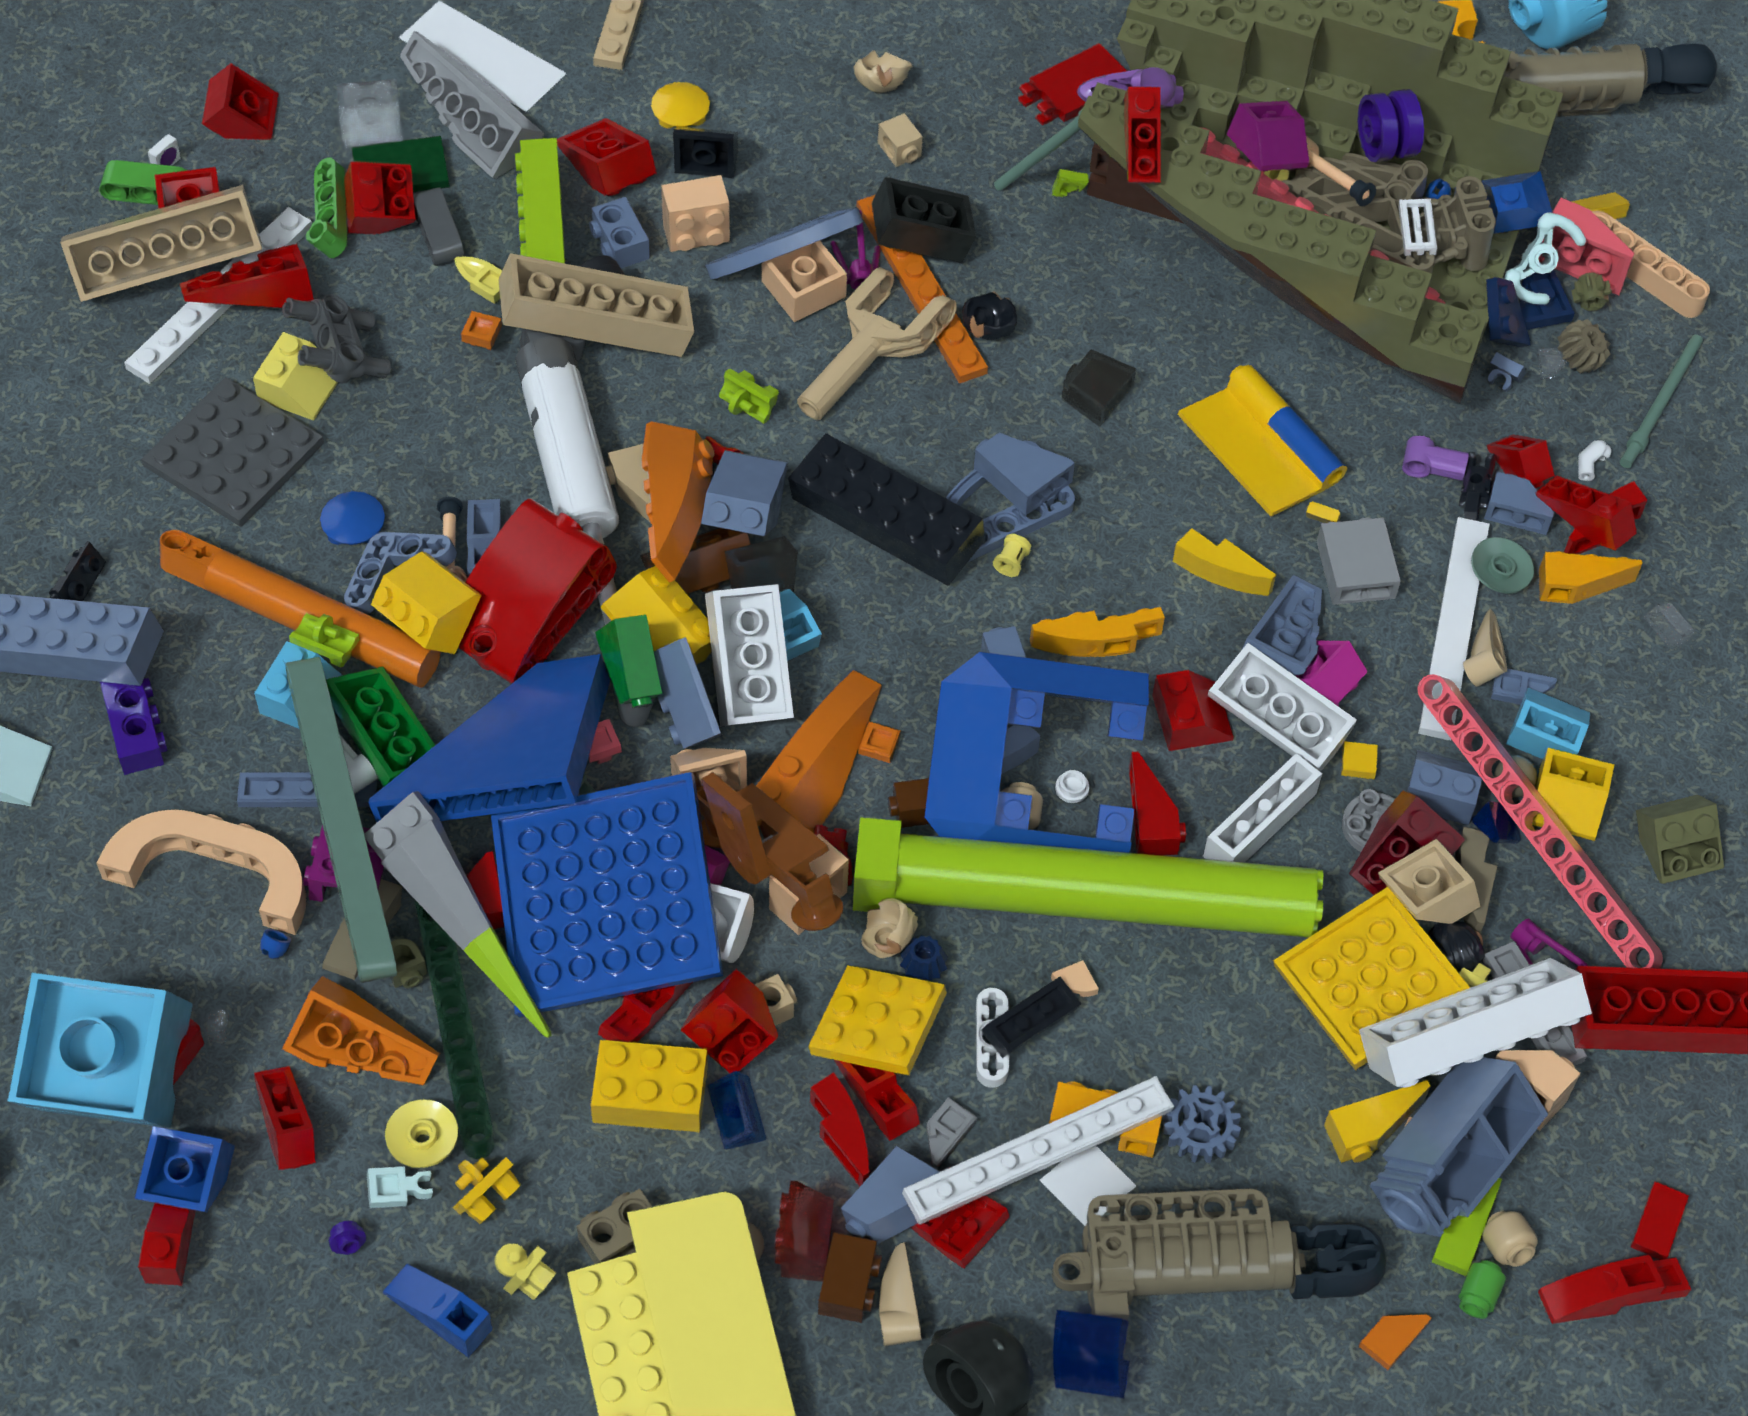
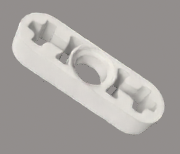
[976,988,1009,1088]

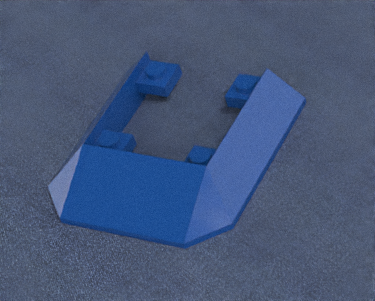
[924,652,1149,853]

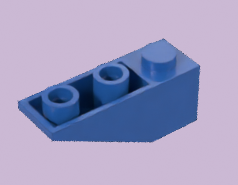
[383,1264,493,1358]

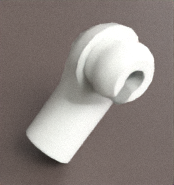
[1578,440,1611,481]

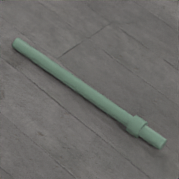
[994,109,1082,191]
[1619,334,1703,468]

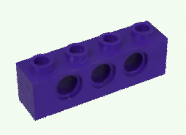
[100,677,168,775]

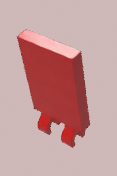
[1018,43,1127,126]

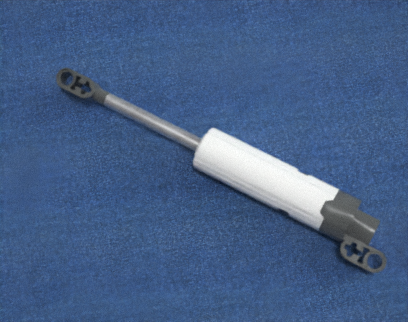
[515,329,655,727]

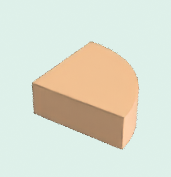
[1051,960,1099,997]

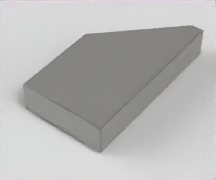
[926,1097,977,1170]

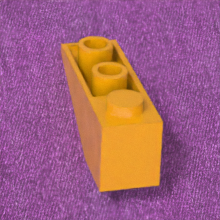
[1539,551,1642,604]

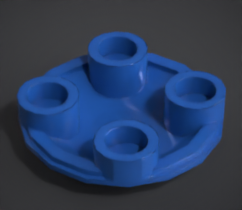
[320,491,385,545]

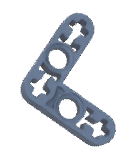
[344,532,457,614]

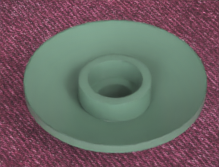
[1471,537,1534,594]

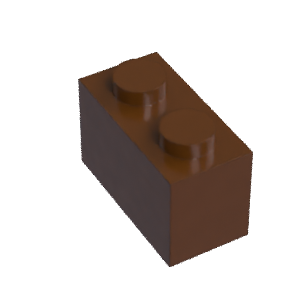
[818,1233,882,1323]

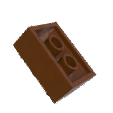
[640,527,758,597]

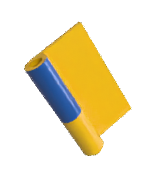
[1177,365,1347,517]

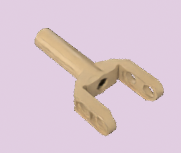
[797,267,957,420]

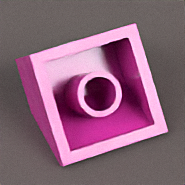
[1296,640,1368,706]

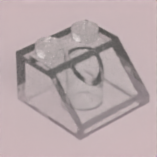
[337,79,403,152]

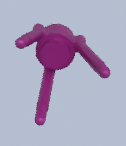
[830,210,880,290]
[1510,918,1588,966]

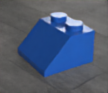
[135,1126,235,1213]

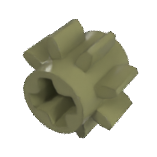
[1571,273,1612,311]

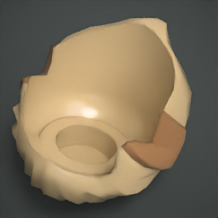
[854,51,912,93]
[861,898,918,958]

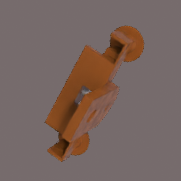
[697,772,843,931]

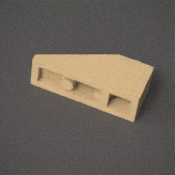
[606,444,651,523]

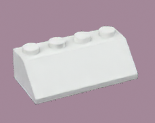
[705,584,794,727]

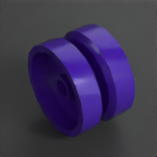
[1357,89,1424,162]

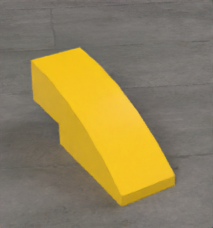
[1173,528,1276,596]

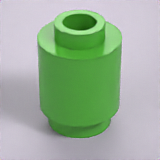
[1459,1260,1506,1319]

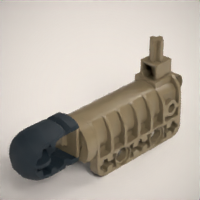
[1504,43,1717,117]
[1052,1189,1386,1358]

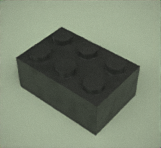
[871,177,976,263]

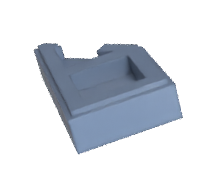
[1491,668,1557,705]

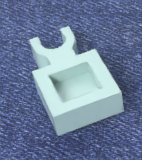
[367,1166,433,1208]

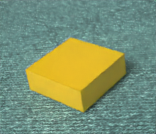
[1306,501,1341,523]
[1341,741,1378,779]

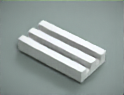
[1398,199,1437,256]

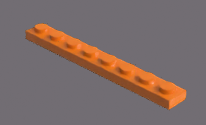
[857,195,988,384]

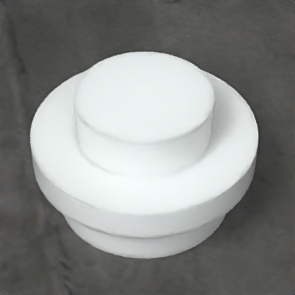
[1055,770,1089,803]

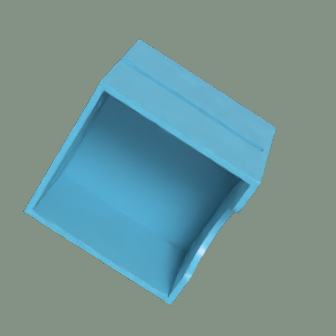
[8,973,193,1128]

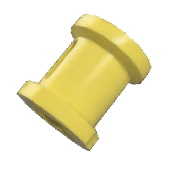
[993,534,1031,577]

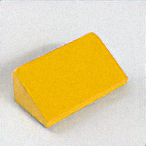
[1571,192,1630,219]

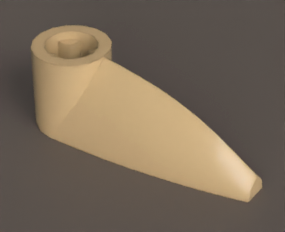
[1463,609,1507,687]
[879,1242,921,1346]

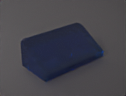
[1472,801,1521,844]
[707,1071,767,1150]

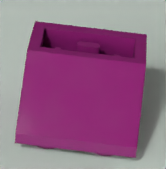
[1227,101,1309,171]

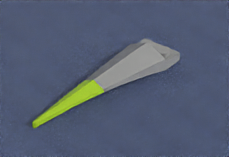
[364,791,551,1038]

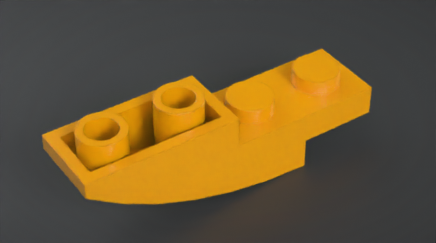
[1030,607,1165,657]

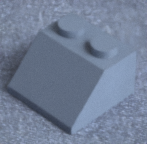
[1407,750,1482,825]

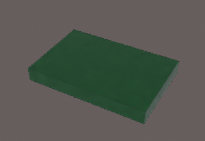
[352,136,449,192]

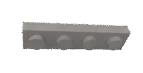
[1482,941,1587,1066]

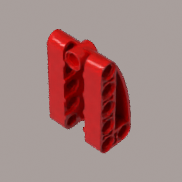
[458,499,617,684]

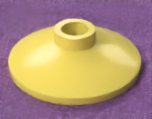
[385,1099,458,1168]

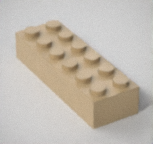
[60,185,262,302]
[498,253,694,357]

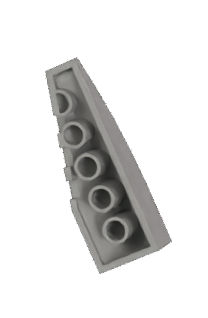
[400,31,544,179]

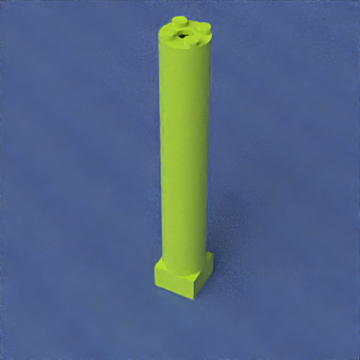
[853,819,1323,938]

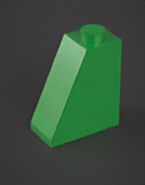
[595,614,662,708]

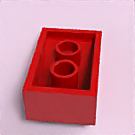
[557,118,657,196]

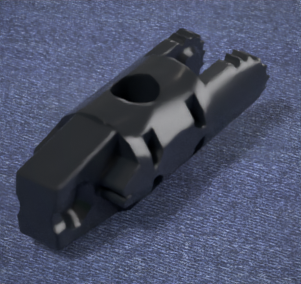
[1459,452,1496,521]

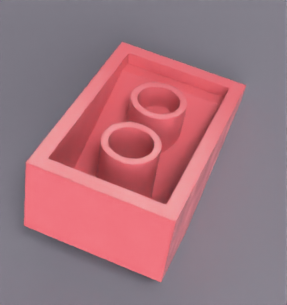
[1539,198,1635,296]

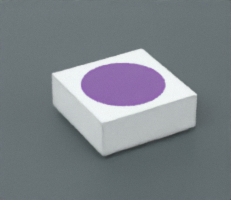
[148,134,181,166]

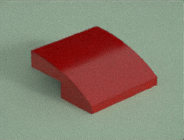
[911,1167,1010,1269]

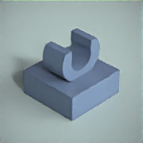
[1488,352,1526,392]

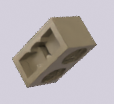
[577,1188,652,1264]

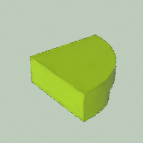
[1052,169,1089,197]

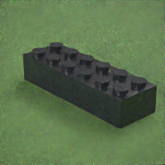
[788,433,985,586]

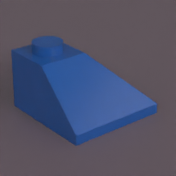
[1481,171,1553,234]

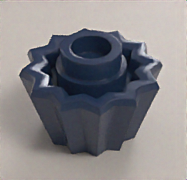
[899,935,948,982]

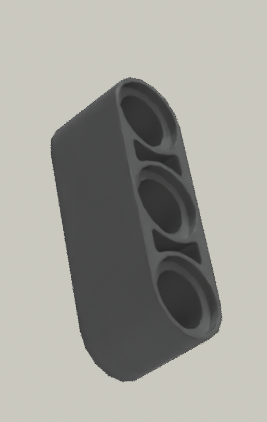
[413,187,464,266]

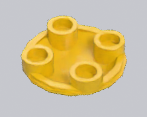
[651,82,710,128]

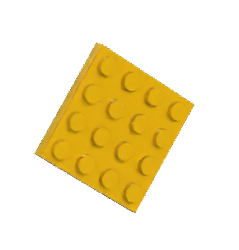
[1273,887,1470,1070]

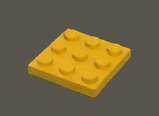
[808,965,947,1075]

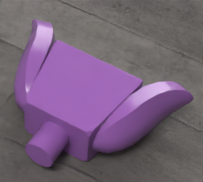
[1077,67,1184,109]

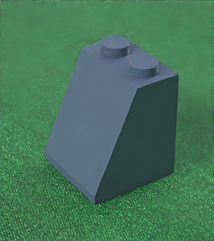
[701,450,788,536]

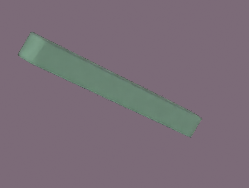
[285,657,397,983]

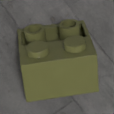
[1636,794,1724,884]

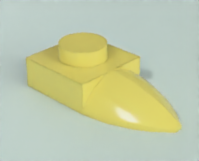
[455,256,502,304]

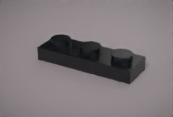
[981,977,1081,1058]

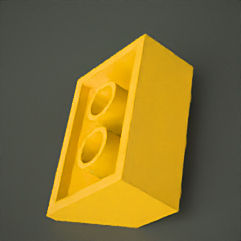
[371,551,481,654]
[600,566,712,664]

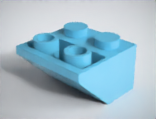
[779,589,822,661]
[1506,687,1590,759]

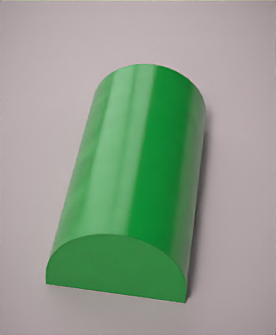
[326,667,435,787]

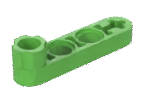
[306,157,347,258]

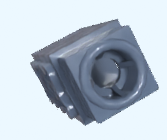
[1370,1057,1548,1237]

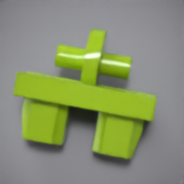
[719,368,779,424]
[289,613,359,668]

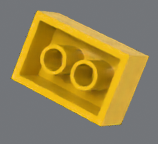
[591,1040,708,1132]

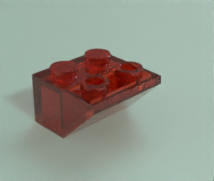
[775,1180,834,1282]

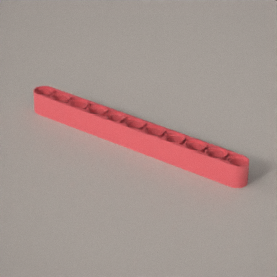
[1418,674,1663,969]

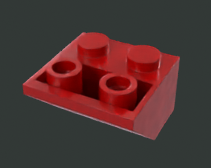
[344,162,415,234]
[681,969,778,1076]

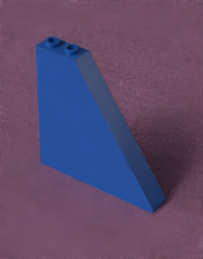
[368,654,610,823]

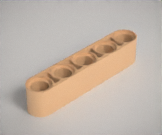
[1592,211,1710,318]

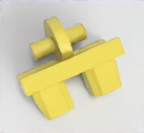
[495,1243,556,1300]

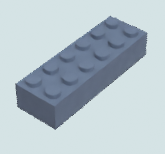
[0,594,164,686]

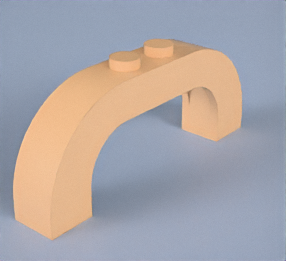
[97,810,306,935]

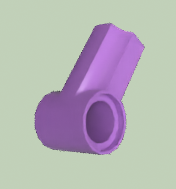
[1402,436,1469,481]

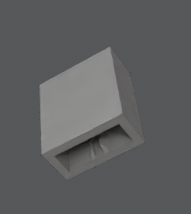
[1317,518,1401,605]

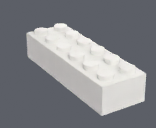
[1359,958,1592,1087]

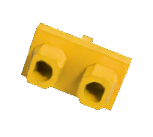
[453,1157,521,1224]

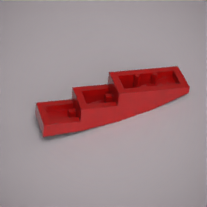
[598,982,692,1043]

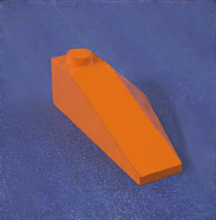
[282,976,440,1085]

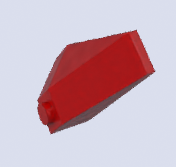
[180,244,314,308]

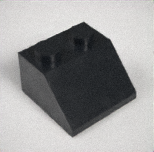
[673,127,738,178]

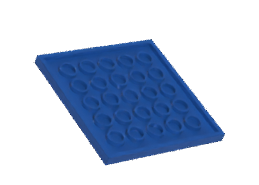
[491,772,724,1017]

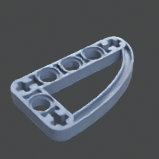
[705,207,863,279]
[946,441,1075,563]

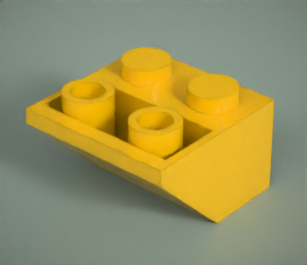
[1532,748,1614,841]

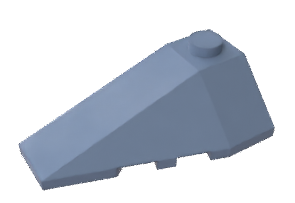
[1242,575,1322,676]

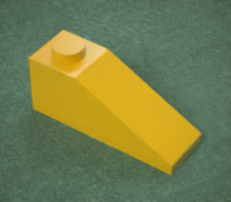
[1324,1080,1430,1163]

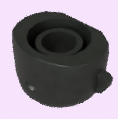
[923,1321,1034,1416]

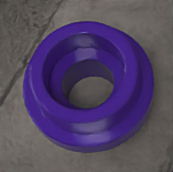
[329,1221,366,1255]

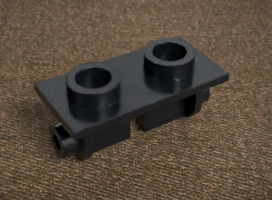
[49,541,106,601]

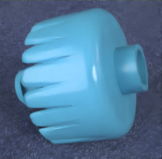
[1508,0,1607,50]

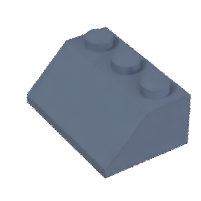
[654,637,722,750]

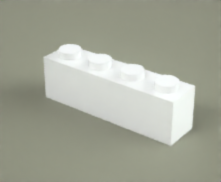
[1203,753,1322,863]

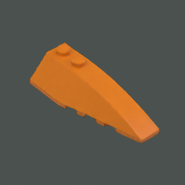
[642,421,714,583]
[756,670,882,833]

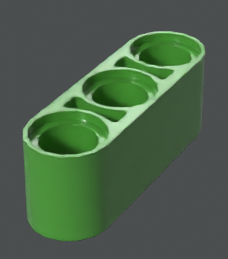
[99,160,187,205]

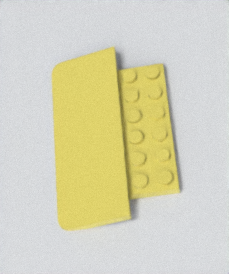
[567,1192,796,1416]

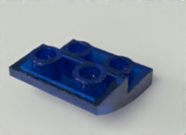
[1053,1310,1130,1399]

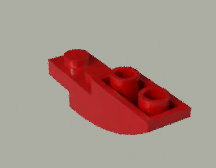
[1538,1255,1691,1324]

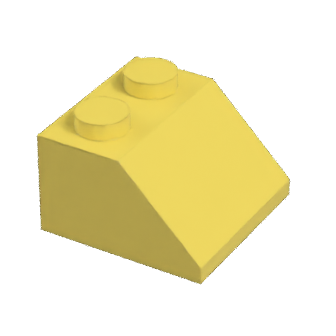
[253,332,338,421]

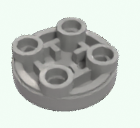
[1342,789,1395,852]

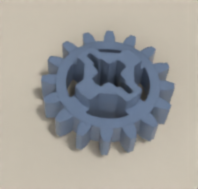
[1162,1085,1241,1163]

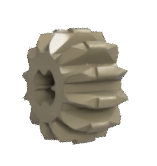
[1557,319,1611,374]

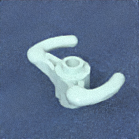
[1504,212,1586,305]

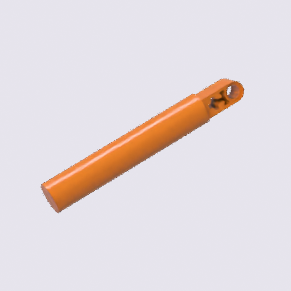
[160,530,441,688]

